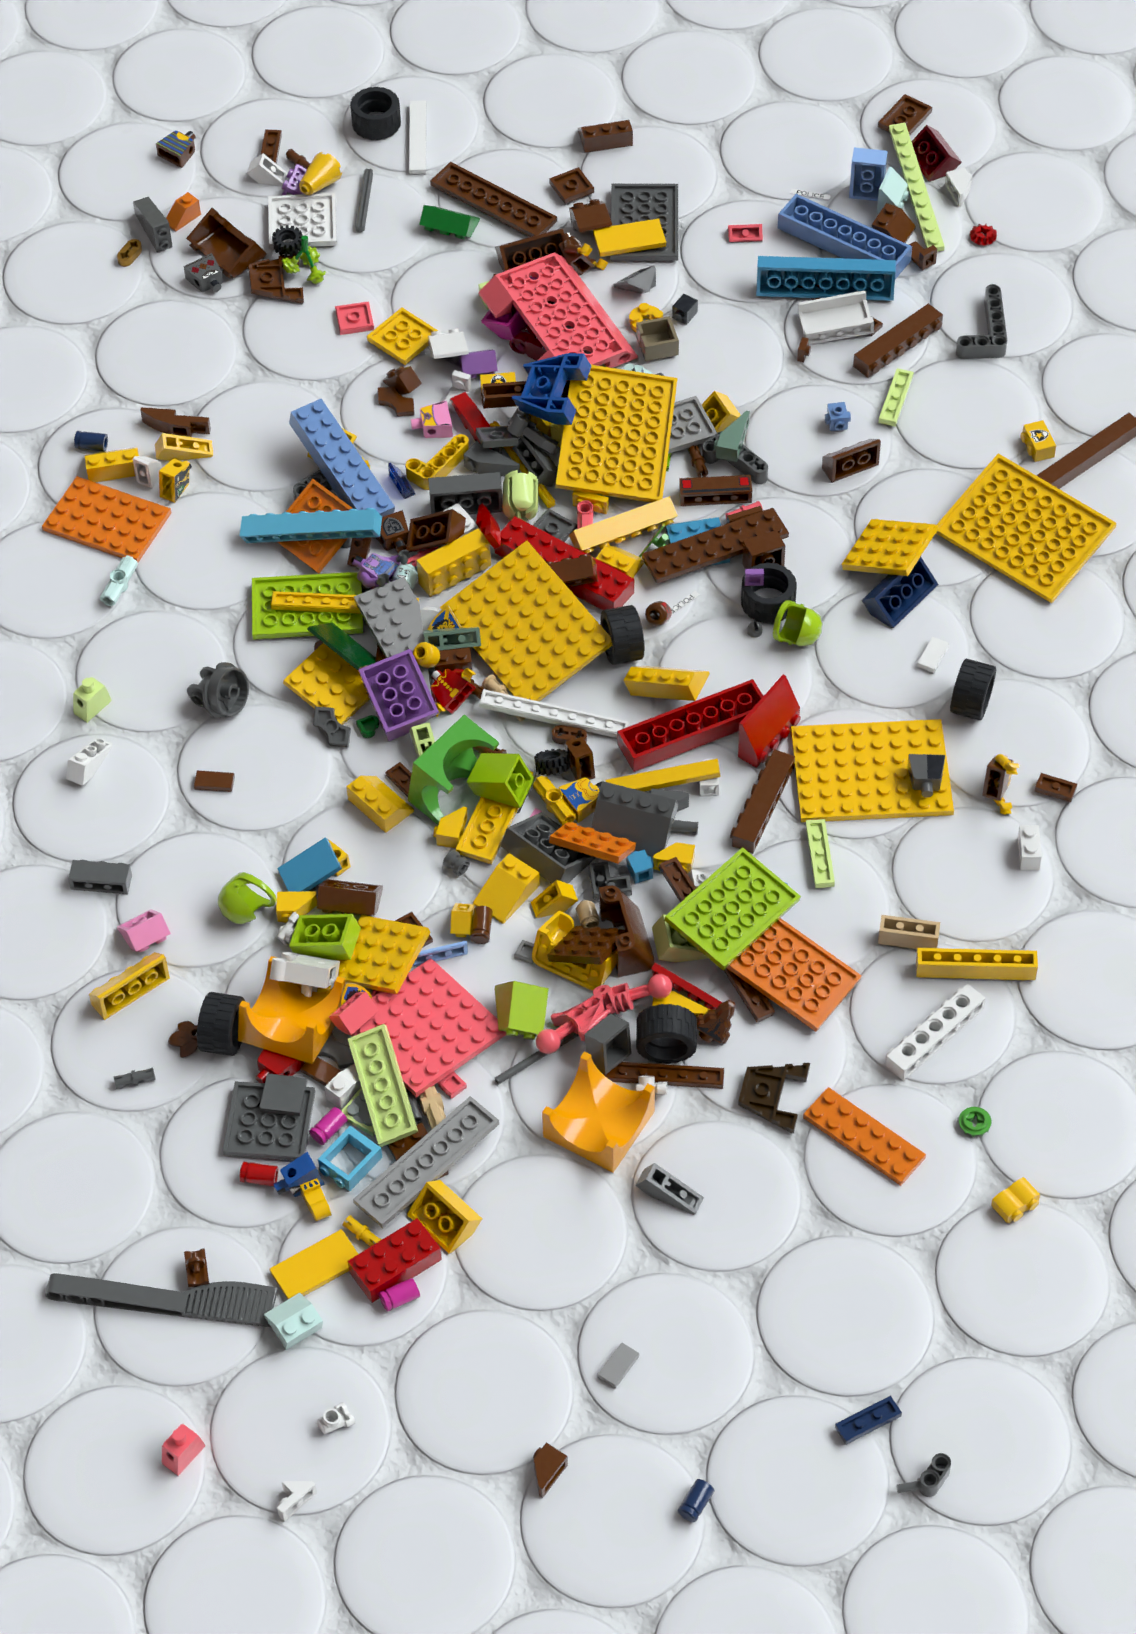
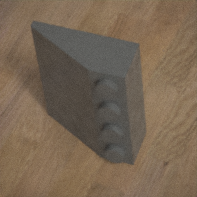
[592,781,679,857]
[500,812,597,884]

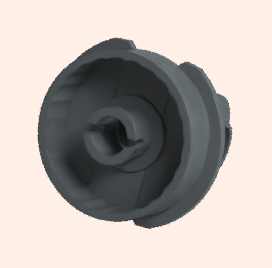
[187,662,249,718]

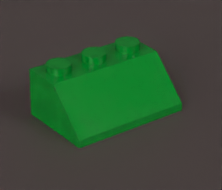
[419,205,480,240]

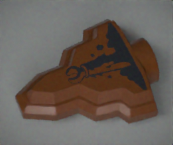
[696,1000,735,1044]

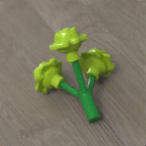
[282,235,326,284]

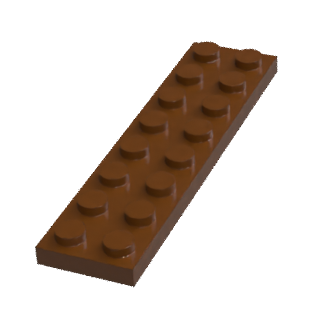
[430,161,557,237]
[642,508,789,584]

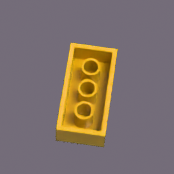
[416,529,491,597]

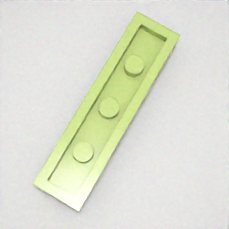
[878,368,914,427]
[806,819,835,888]

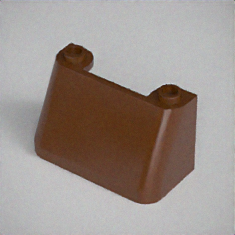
[186,208,267,278]
[599,885,654,978]

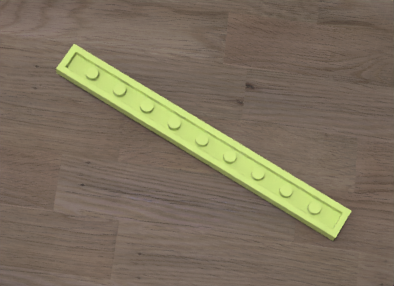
[889,123,945,252]

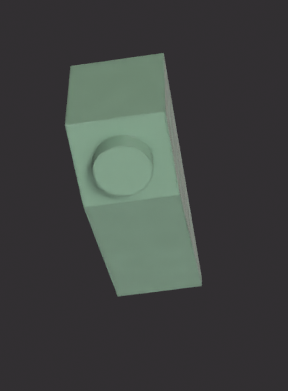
[714,411,750,462]
[423,627,481,650]

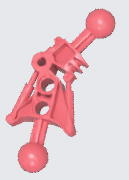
[535,974,673,1054]

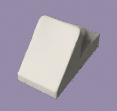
[277,1481,317,1522]

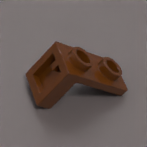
[909,241,937,270]

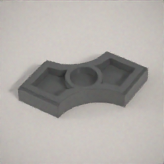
[313,706,351,747]
[317,1033,355,1069]

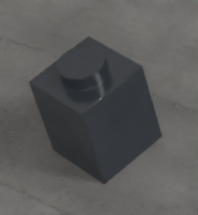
[672,293,698,325]

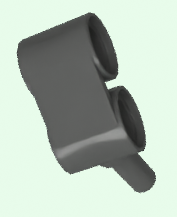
[896,1453,951,1497]

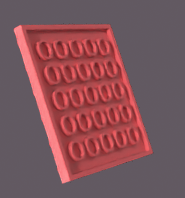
[351,959,506,1097]

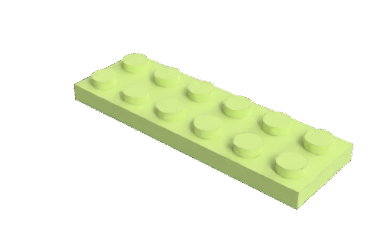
[348,1024,418,1147]

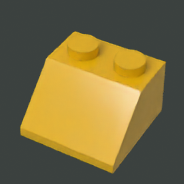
[702,391,741,433]
[596,546,644,578]

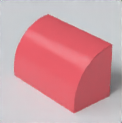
[329,992,379,1035]

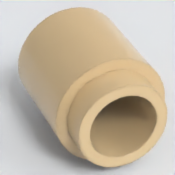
[576,900,600,928]

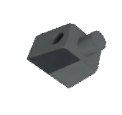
[907,754,945,797]

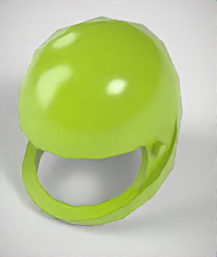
[773,600,823,646]
[218,872,277,924]

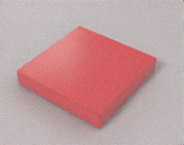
[335,301,374,335]

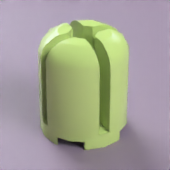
[503,470,538,522]

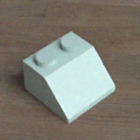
[877,167,909,214]
[264,1293,323,1350]

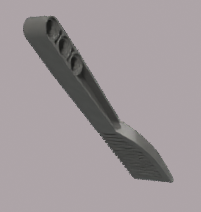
[45,1273,278,1327]

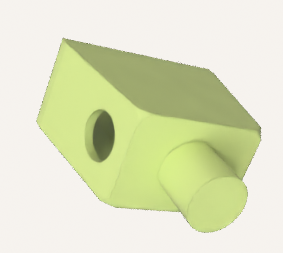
[73,677,112,723]

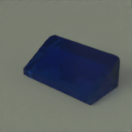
[388,462,416,499]

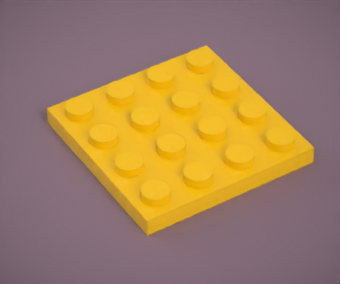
[841,519,937,576]
[283,643,370,725]
[336,915,431,994]

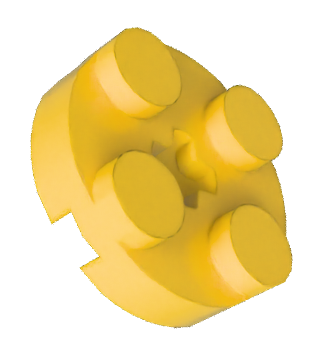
[629,303,663,332]

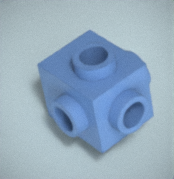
[825,402,851,431]

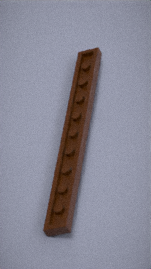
[658,857,775,1022]

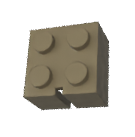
[636,316,679,362]

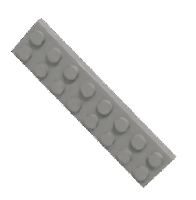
[353,1096,499,1229]

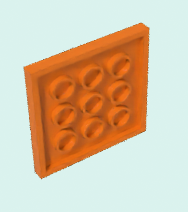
[277,479,353,574]

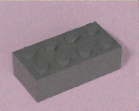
[428,472,503,515]

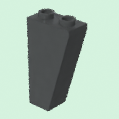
[133,196,173,252]

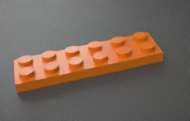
[803,1087,926,1186]

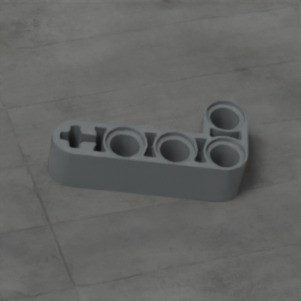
[702,431,768,484]

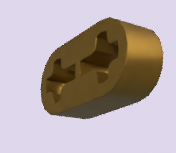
[117,239,142,267]

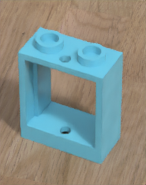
[318,1126,382,1191]

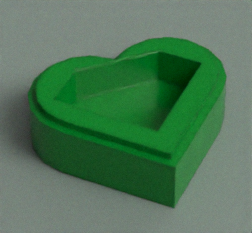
[356,715,379,738]

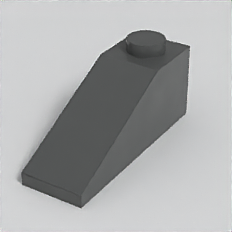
[464,442,520,477]
[635,1163,704,1215]

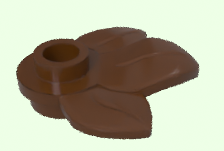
[168,1021,198,1058]

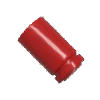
[240,1162,279,1187]

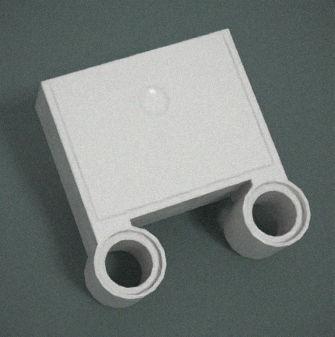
[270,952,340,997]

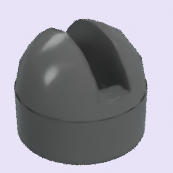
[747,621,762,638]

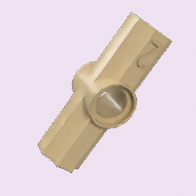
[419,1085,446,1130]

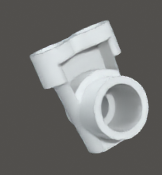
[277,912,299,946]
[636,1076,668,1094]
[317,1402,355,1434]

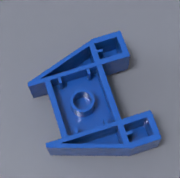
[512,353,591,425]

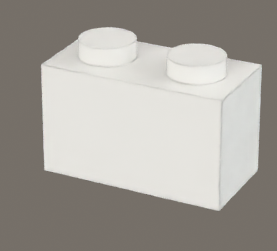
[1017,825,1042,870]

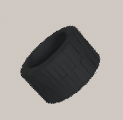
[350,87,401,140]
[741,563,797,624]
[600,605,645,665]
[950,658,996,720]
[197,992,245,1056]
[636,1004,697,1064]

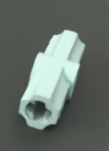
[100,555,138,606]

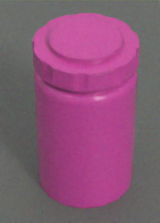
[309,1107,348,1145]
[379,1278,420,1312]

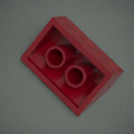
[911,125,962,182]

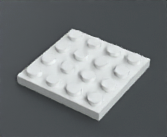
[268,193,337,249]

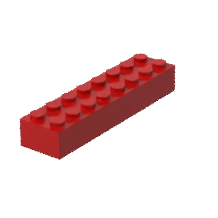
[494,516,634,610]
[617,679,763,772]

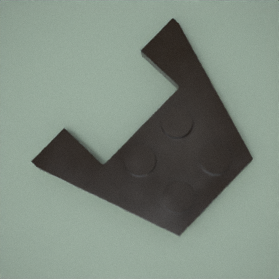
[738,1063,810,1134]

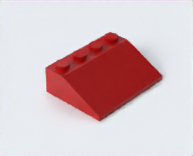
[738,674,801,768]

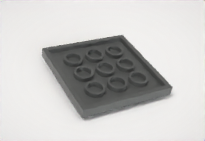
[222,1081,316,1161]

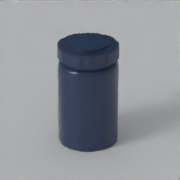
[74,431,108,451]
[678,1479,715,1522]

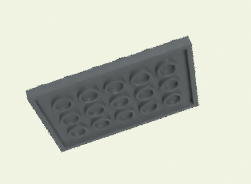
[610,183,678,261]

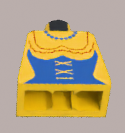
[558,778,602,823]

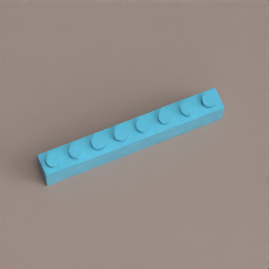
[239,508,382,543]

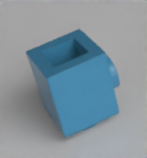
[626,850,654,884]

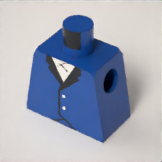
[273,1152,325,1197]

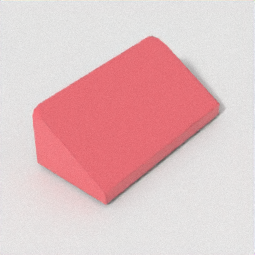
[728,224,763,242]

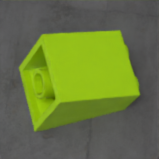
[467,753,534,808]
[494,981,549,1040]

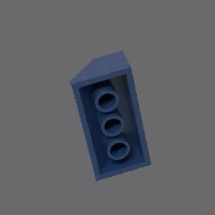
[861,557,939,628]

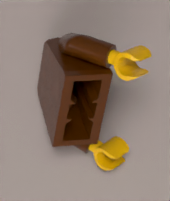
[559,233,608,275]

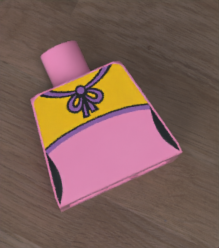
[411,401,453,438]

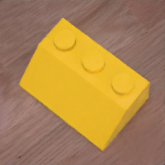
[84,447,139,482]
[346,775,414,833]
[407,1180,483,1254]

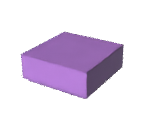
[745,569,764,586]

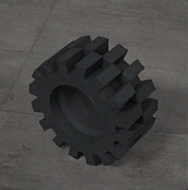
[272,225,303,257]
[534,749,570,776]

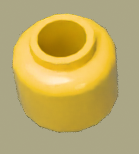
[413,642,440,668]

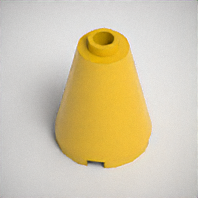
[299,152,342,195]

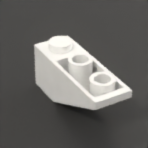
[66,738,113,785]

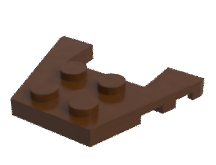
[249,253,304,303]

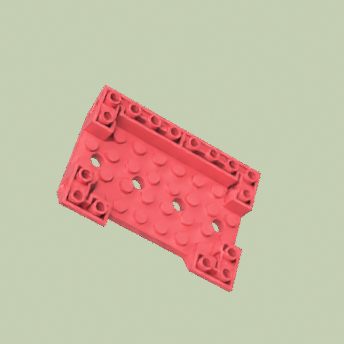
[478,253,638,368]

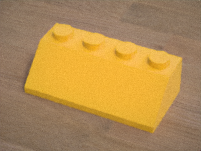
[623,666,710,701]
[89,952,170,1020]

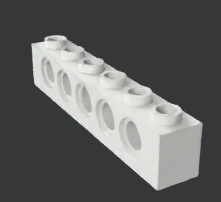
[886,984,986,1081]

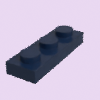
[835,1395,902,1445]

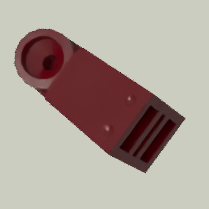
[509,325,547,361]

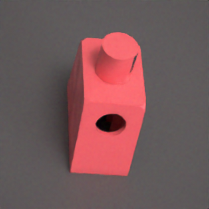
[162,1424,205,1476]

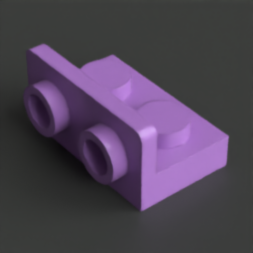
[281,164,307,196]

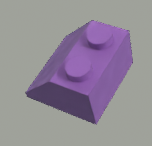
[458,349,498,378]

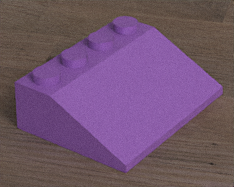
[359,649,439,742]

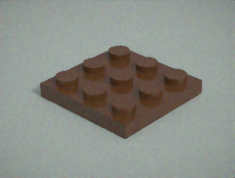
[547,926,626,964]

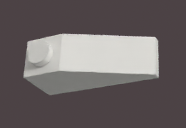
[325,1064,361,1110]

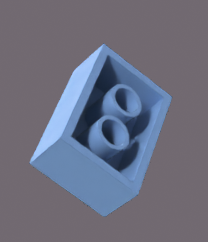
[849,147,888,201]

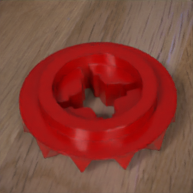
[970,224,997,245]

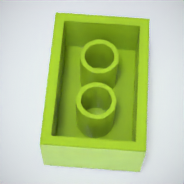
[289,914,361,960]

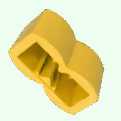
[991,1177,1040,1224]

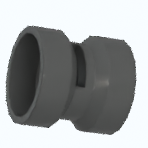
[443,850,470,876]

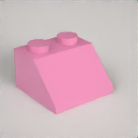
[117,909,171,952]

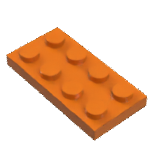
[549,822,636,864]

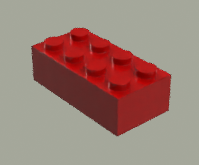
[348,1218,442,1303]

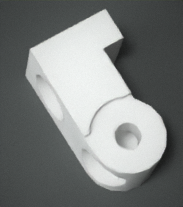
[700,758,719,796]

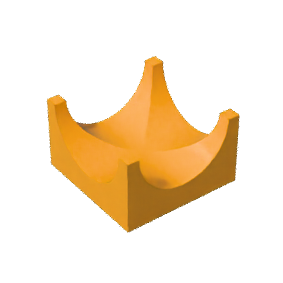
[238,956,345,1064]
[542,1051,655,1173]

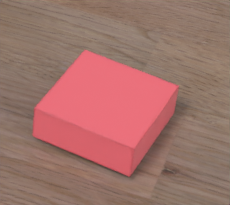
[438,1072,467,1099]

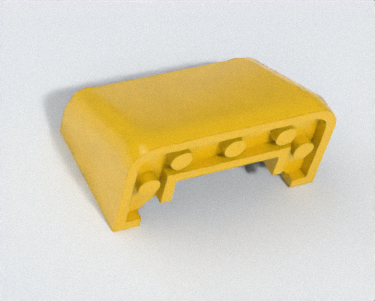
[532,911,617,991]

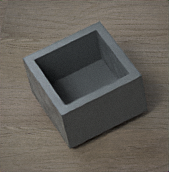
[584,1014,632,1075]

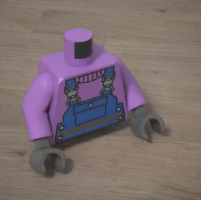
[352,550,410,590]

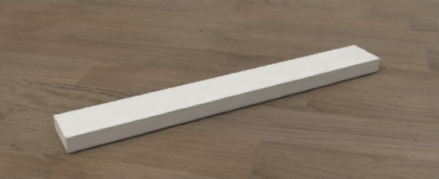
[479,689,630,738]

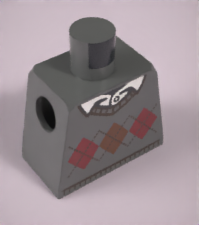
[184,253,223,292]

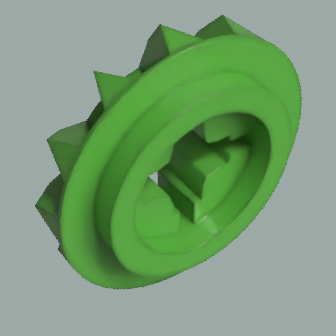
[959,1107,992,1137]

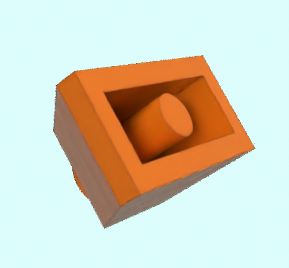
[166,192,201,232]

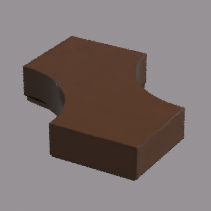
[378,386,415,416]

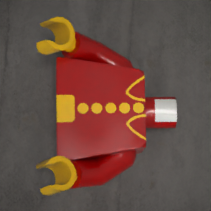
[430,668,476,717]

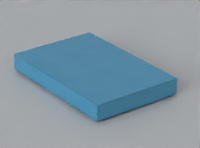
[277,837,342,892]

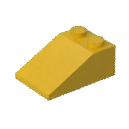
[473,853,540,924]

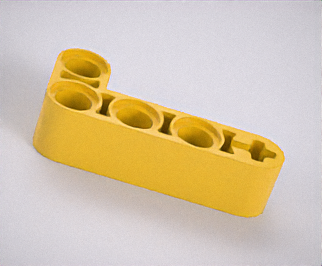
[405,434,469,490]

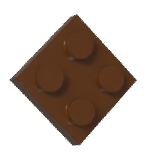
[549,167,594,204]

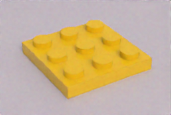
[367,307,438,365]

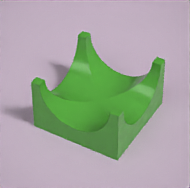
[408,715,499,825]

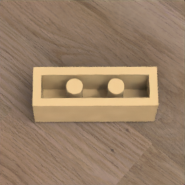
[878,915,941,949]

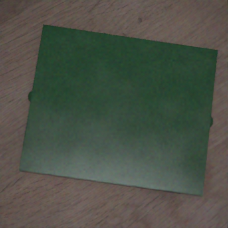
[307,622,379,670]

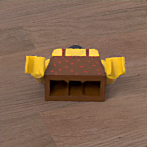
[982,754,1019,814]

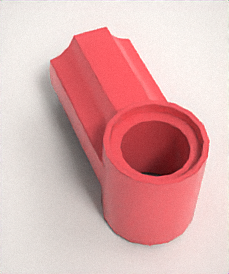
[577,500,594,529]

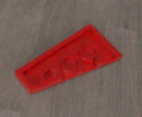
[651,963,723,1010]

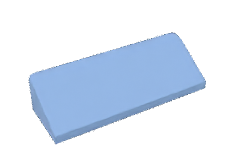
[412,941,468,967]

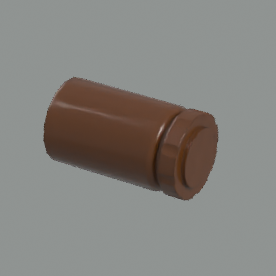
[470,906,493,944]

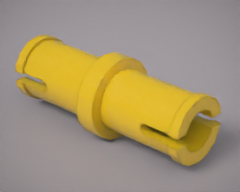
[342,1215,382,1247]

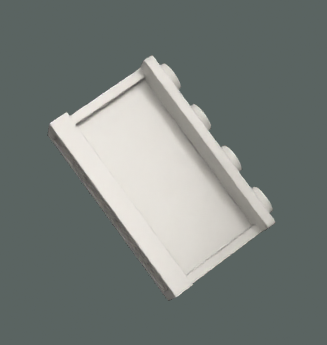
[798,291,874,345]

